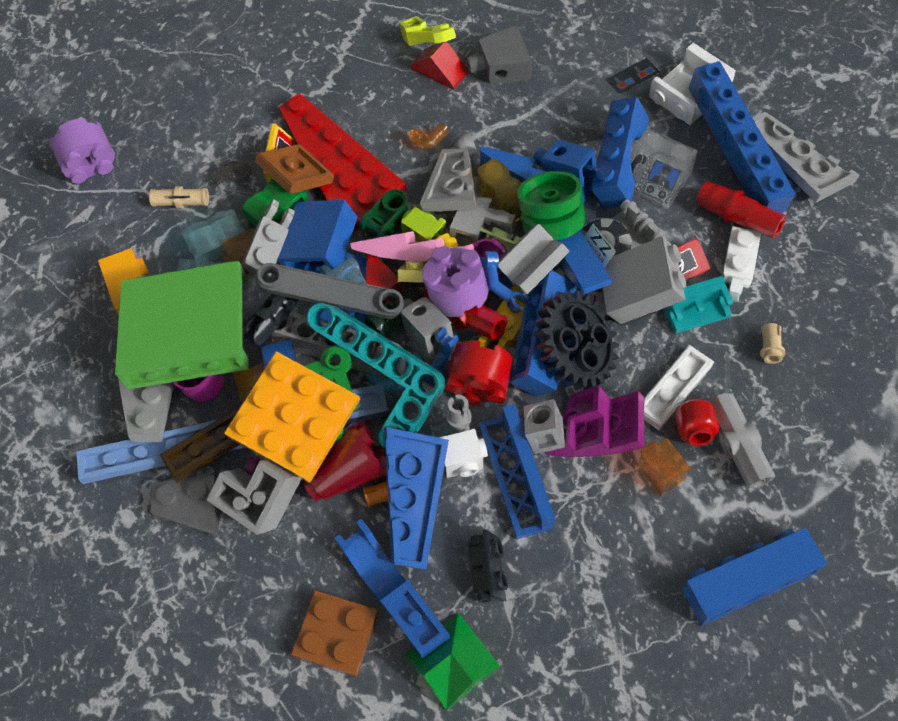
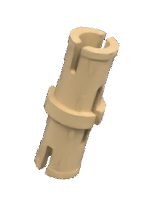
[149,186,209,209]

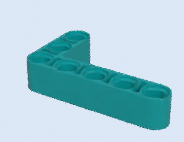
[307,303,445,449]

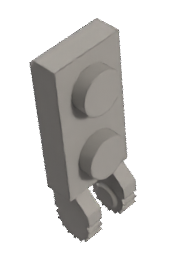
[241,199,295,280]

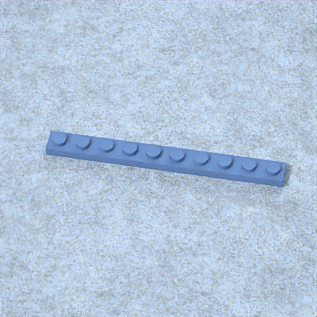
[76,383,389,484]

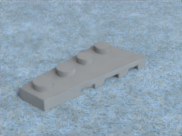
[753,112,859,203]

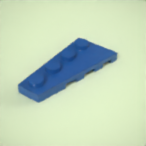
[384,427,449,570]

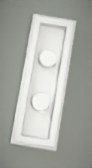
[644,345,714,431]

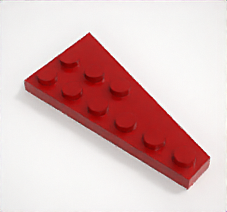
[279,93,407,234]

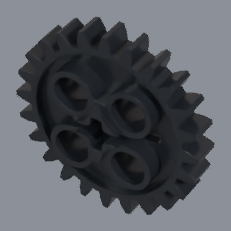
[534,291,619,390]

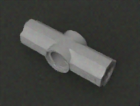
[708,393,775,489]

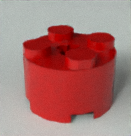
[445,341,513,406]

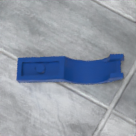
[335,519,450,659]

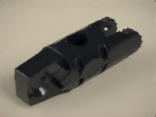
[242,294,299,346]

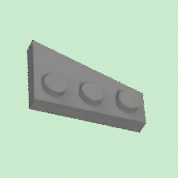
[420,148,477,212]

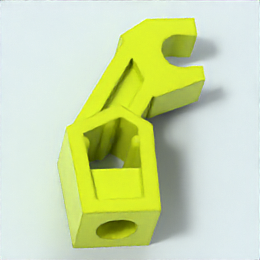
[399,16,456,46]

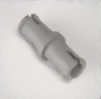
[446,395,471,435]

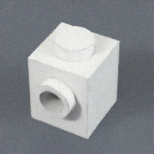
[440,429,488,478]

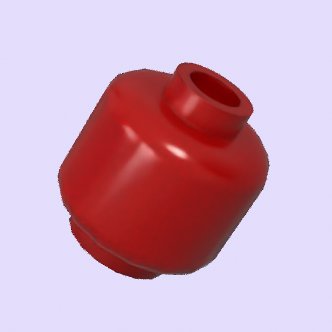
[675,398,719,446]

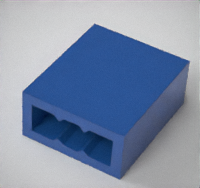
[277,199,357,274]

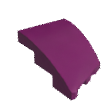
[545,385,645,457]

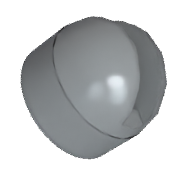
[455,132,477,156]

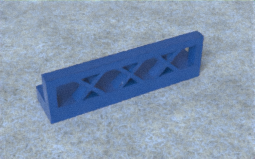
[479,403,555,540]

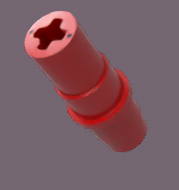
[696,181,787,239]

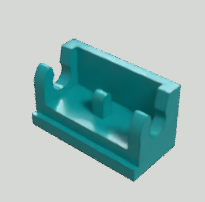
[663,276,733,334]

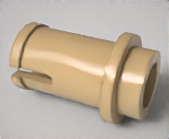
[760,323,785,364]

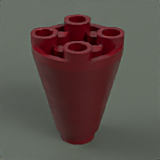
[302,420,387,502]

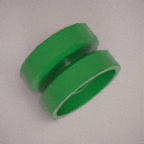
[517,171,586,240]

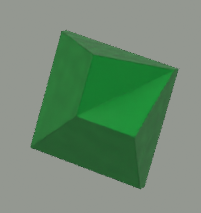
[405,613,501,711]

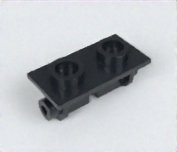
[468,529,508,603]

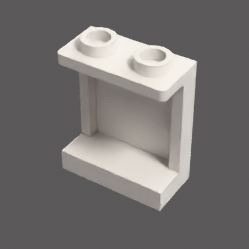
[649,43,736,125]

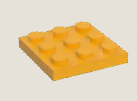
[224,351,360,483]

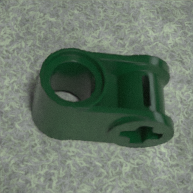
[359,189,409,238]

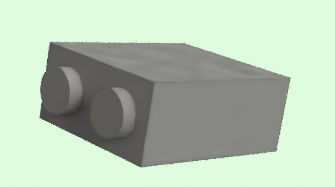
[603,236,686,324]

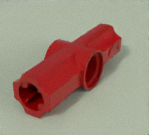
[424,290,508,341]

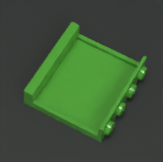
[115,261,249,389]

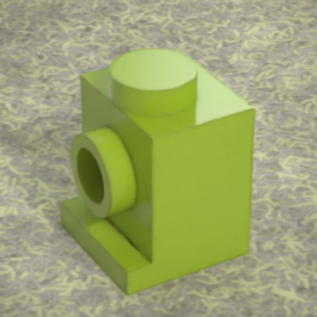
[401,207,446,242]

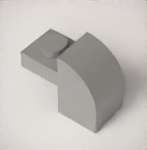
[450,197,515,246]

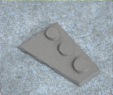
[115,363,174,442]

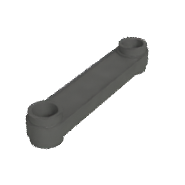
[256,263,404,319]

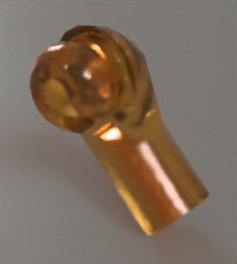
[408,123,449,148]

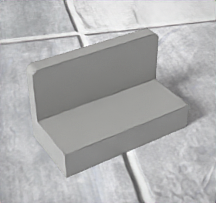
[498,224,570,294]

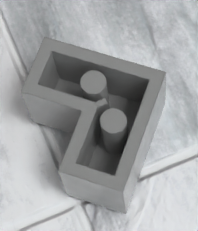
[207,460,302,535]

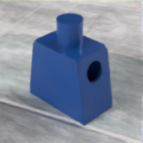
[533,140,596,204]

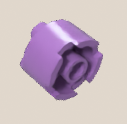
[49,118,115,184]
[422,246,489,317]

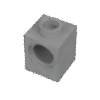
[524,399,565,454]

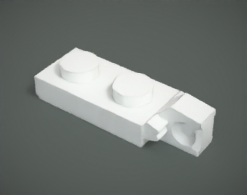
[722,226,761,302]

